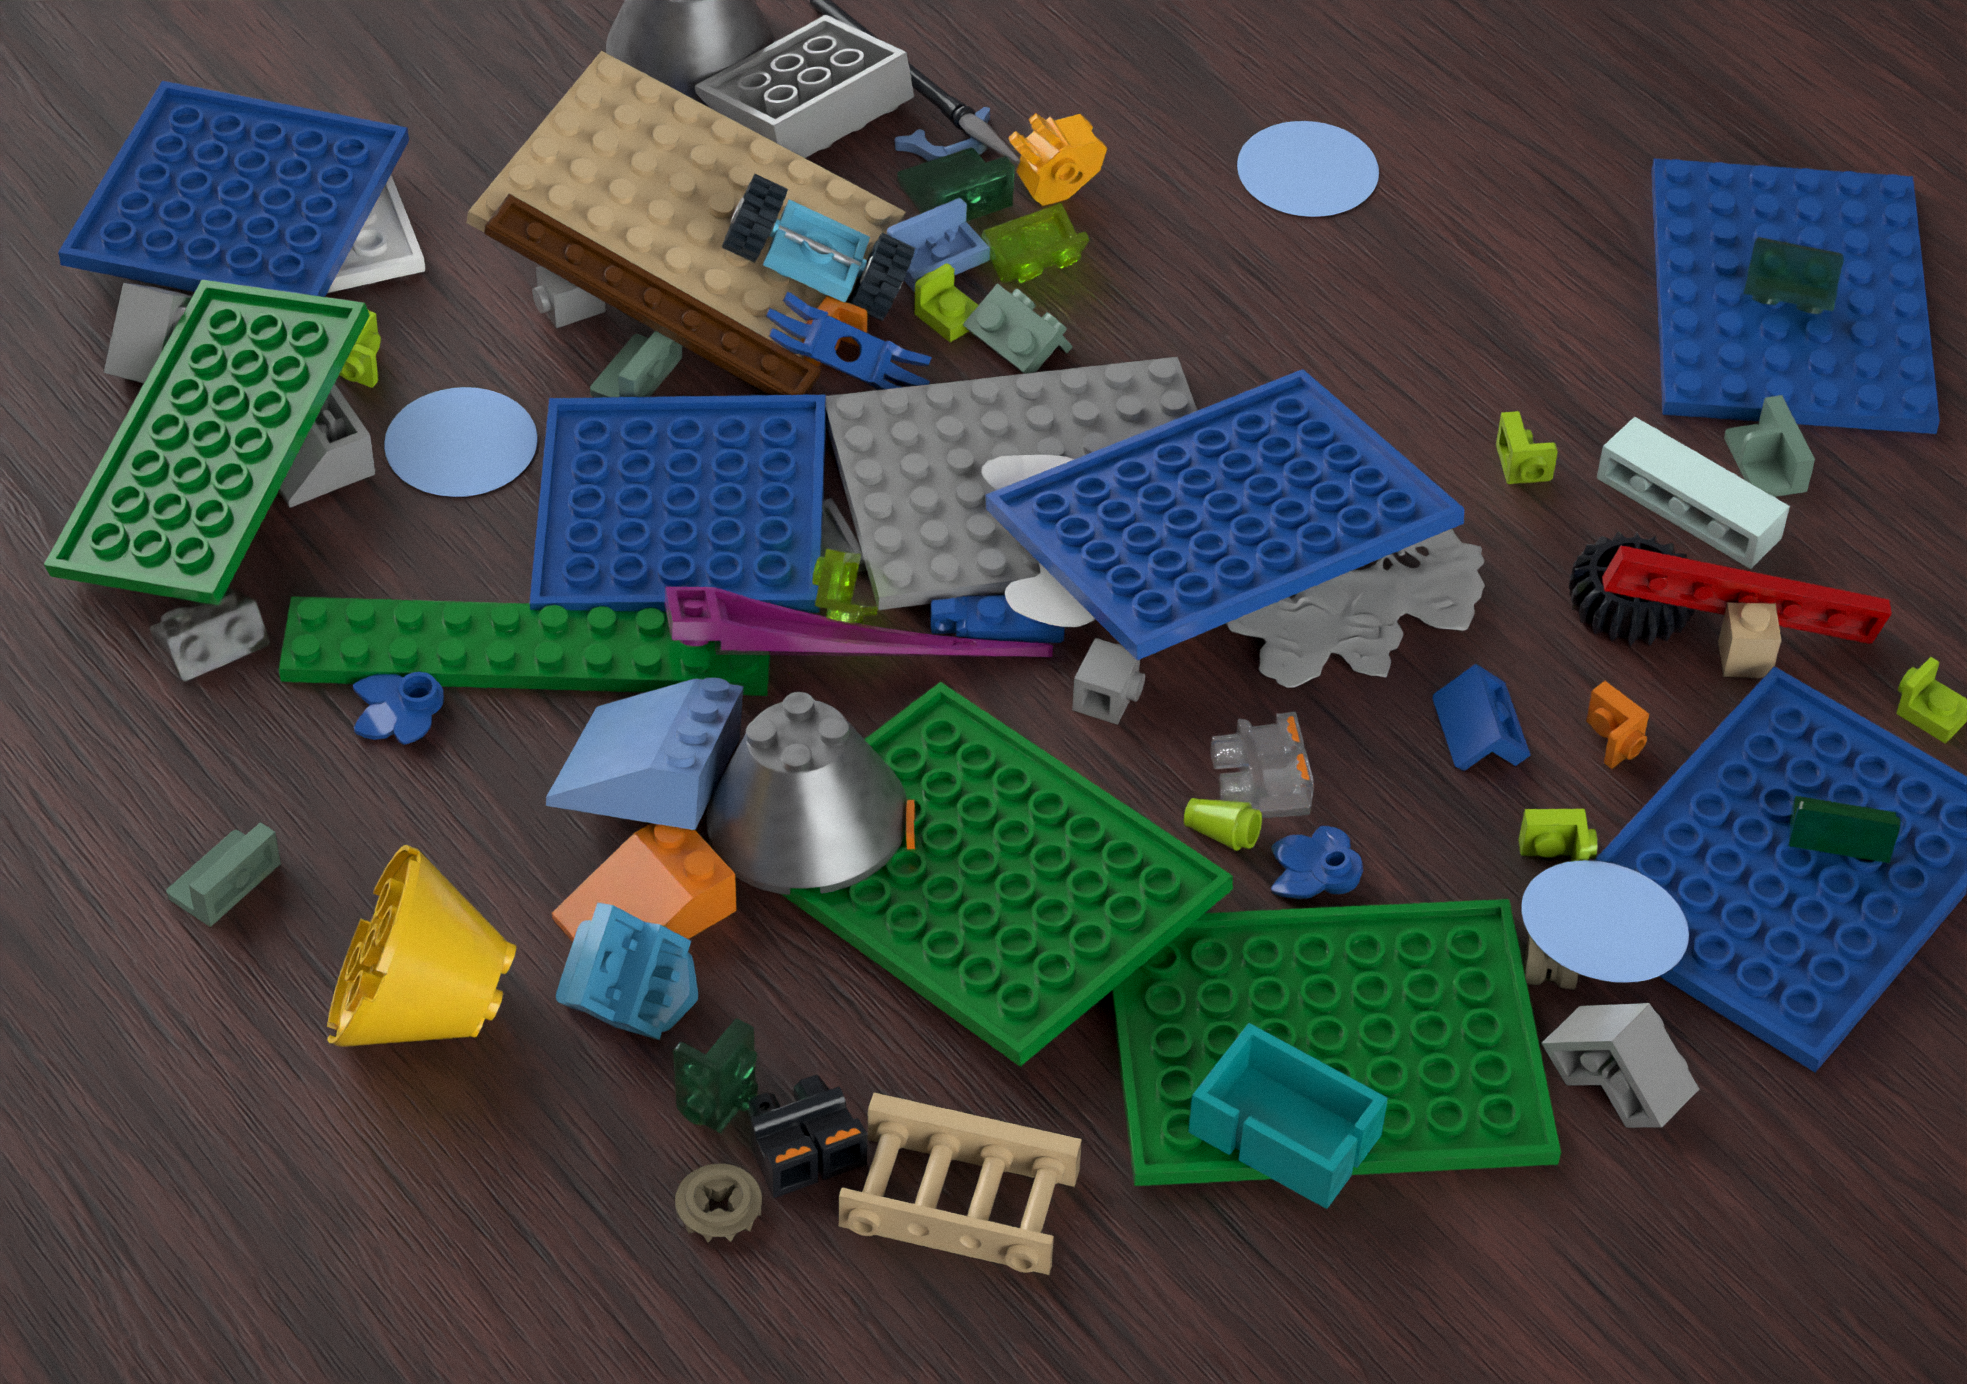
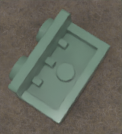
[963,283,1073,374]

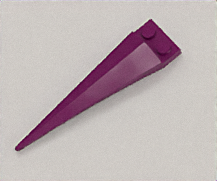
[665,587,1053,657]

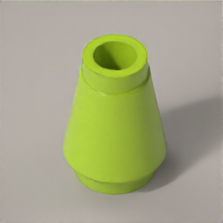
[1184,798,1262,851]

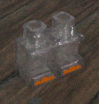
[1211,712,1314,818]

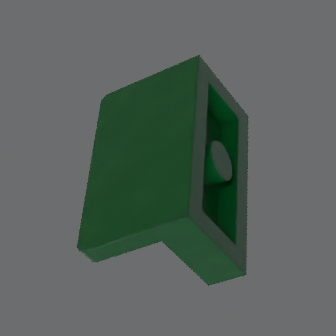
[1788,796,1901,863]

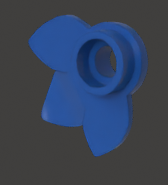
[353,672,444,745]
[1271,826,1363,899]

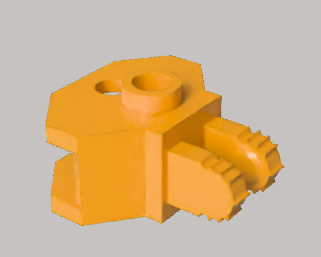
[1008,113,1107,206]

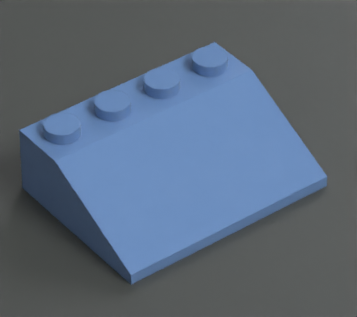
[546,678,743,830]

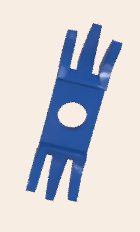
[766,292,932,390]

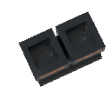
[748,1074,868,1198]

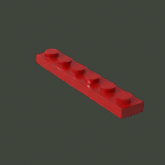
[1602,545,1892,644]

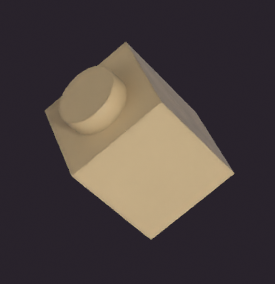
[1718,603,1781,678]

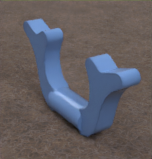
[895,107,990,166]

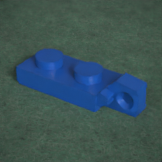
[930,595,1064,643]

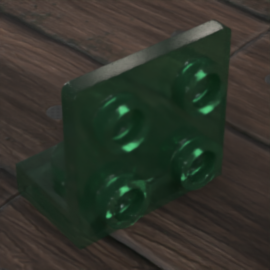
[897,148,1015,222]

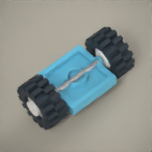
[722,174,915,321]

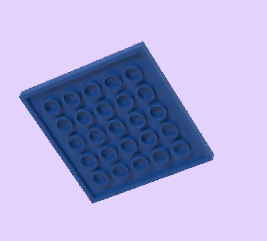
[58,81,409,297]
[529,395,826,613]

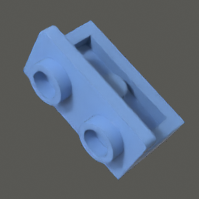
[887,198,990,292]

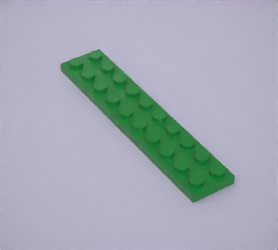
[279,597,770,696]

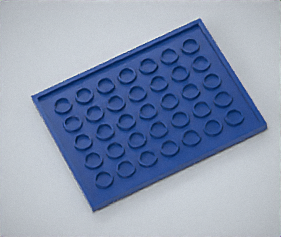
[1651,158,1940,434]
[985,369,1464,660]
[1594,666,1967,1073]

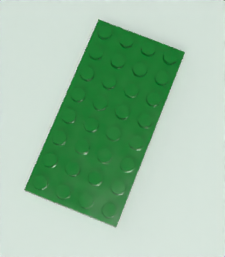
[44,280,370,605]

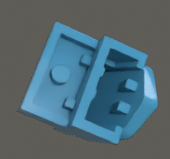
[556,902,698,1040]

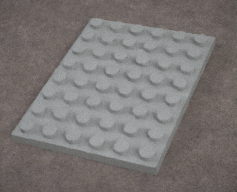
[825,357,1197,610]

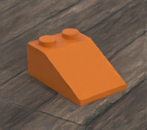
[552,823,736,942]

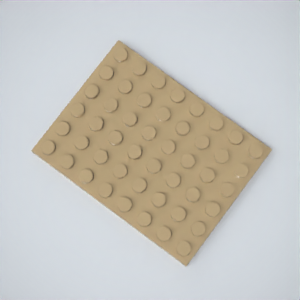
[466,51,906,358]

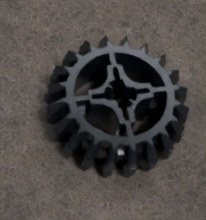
[1568,531,1695,647]

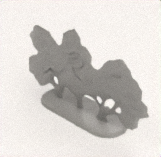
[1226,529,1485,687]

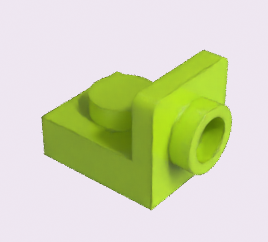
[915,263,979,343]
[339,310,381,388]
[1496,411,1558,484]
[1896,657,1967,744]
[1519,809,1597,862]

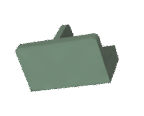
[1724,395,1815,497]

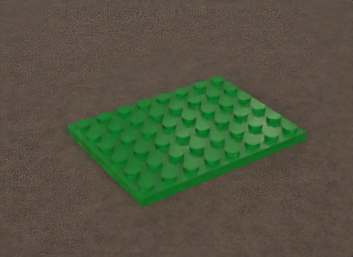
[781,682,1233,1066]
[1110,899,1561,1186]

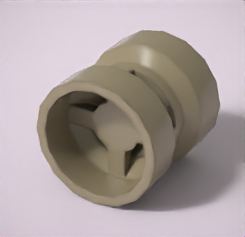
[1523,934,1578,990]

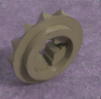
[675,1164,762,1242]

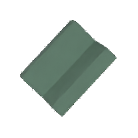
[590,331,682,398]
[166,822,281,927]

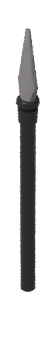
[809,0,1020,164]

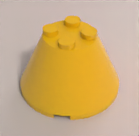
[327,845,516,1047]

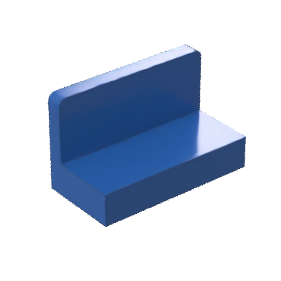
[1432,664,1531,771]

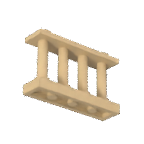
[839,1093,1082,1275]

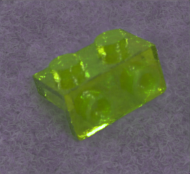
[980,203,1090,284]
[812,549,878,624]

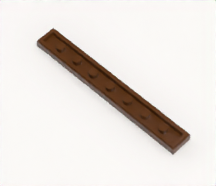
[484,193,821,395]

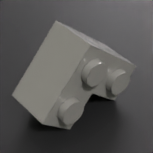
[104,283,192,383]
[1542,1003,1699,1128]

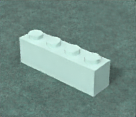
[1597,417,1790,569]

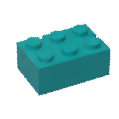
[1188,1023,1388,1209]

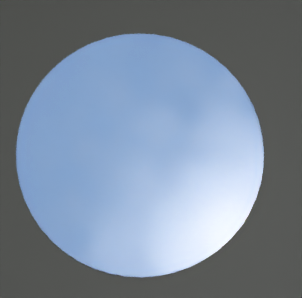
[1237,121,1379,217]
[384,387,537,497]
[1521,860,1689,983]

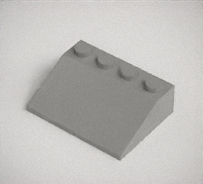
[695,15,914,158]

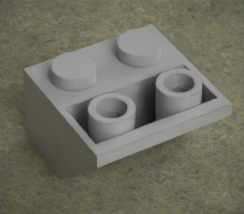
[279,383,375,508]

